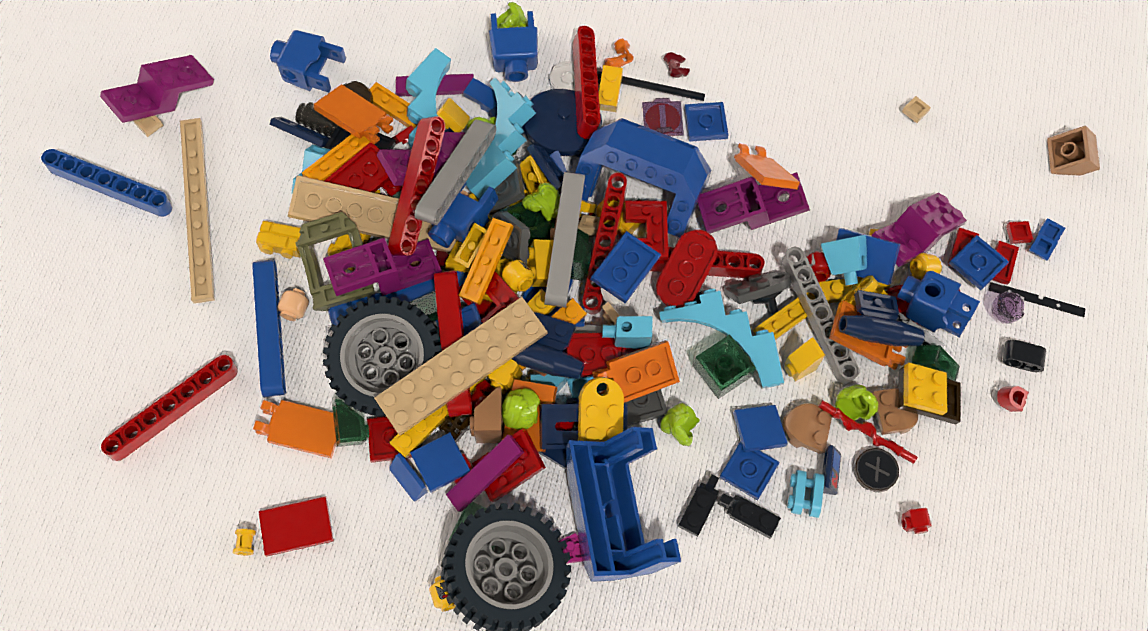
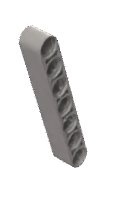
[415,119,496,225]
[545,172,585,308]
[782,246,859,384]

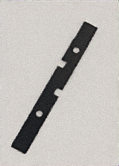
[989,282,1086,317]

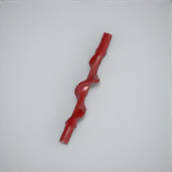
[818,400,918,464]

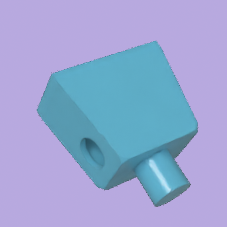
[821,235,867,286]
[602,316,653,349]

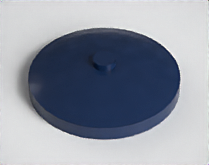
[523,89,602,156]

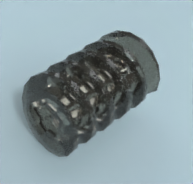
[295,102,338,137]

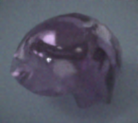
[991,291,1025,324]

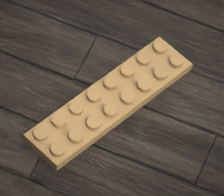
[288,175,456,253]
[374,297,548,435]

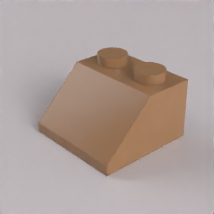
[1047,125,1100,176]
[470,387,503,443]

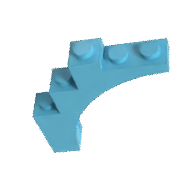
[406,48,451,149]
[466,77,536,199]
[659,289,784,389]

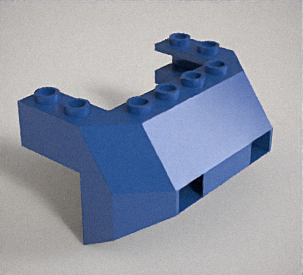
[575,118,712,238]
[566,427,681,582]

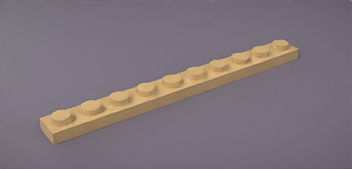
[180,118,215,304]

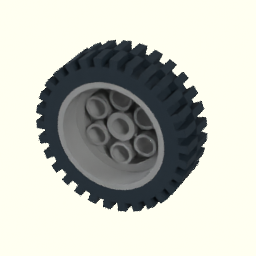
[323,296,442,417]
[441,503,571,631]

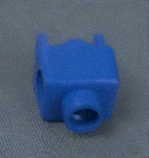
[489,11,538,82]
[270,30,346,93]
[428,183,498,248]
[897,271,980,338]

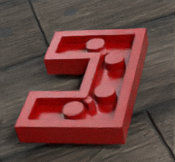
[625,201,669,261]
[948,227,1019,285]
[459,271,519,323]
[472,429,546,502]

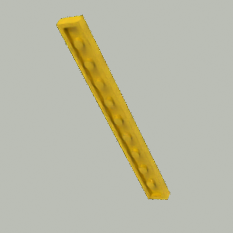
[389,289,556,459]

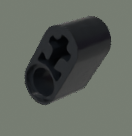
[1003,340,1047,372]

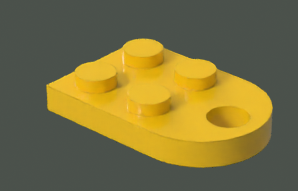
[578,377,624,442]

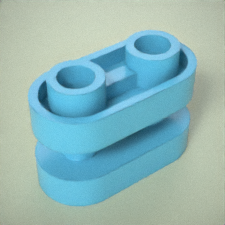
[787,470,824,518]

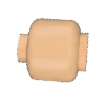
[277,288,309,321]

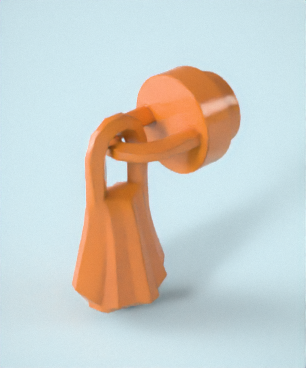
[605,38,634,68]

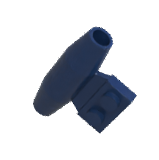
[839,290,925,346]
[512,312,585,380]

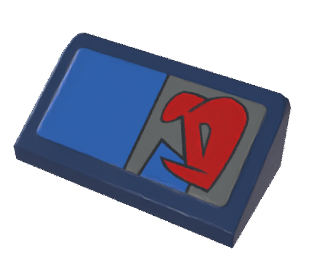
[822,445,841,495]

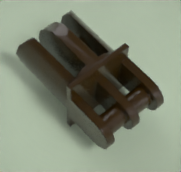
[439,405,474,443]

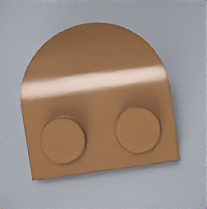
[872,388,918,435]
[783,403,832,454]

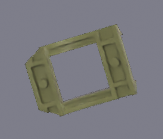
[295,212,375,311]

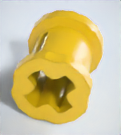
[232,529,256,556]

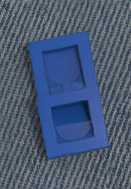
[463,78,497,113]
[1028,218,1066,261]

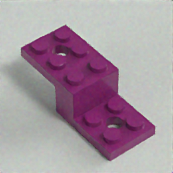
[100,55,214,123]
[377,132,466,186]
[698,172,810,234]
[871,192,967,267]
[323,238,442,296]

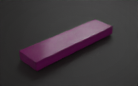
[396,74,474,97]
[446,435,524,512]

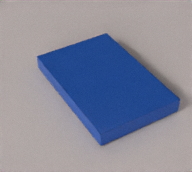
[836,228,901,285]
[590,231,661,304]

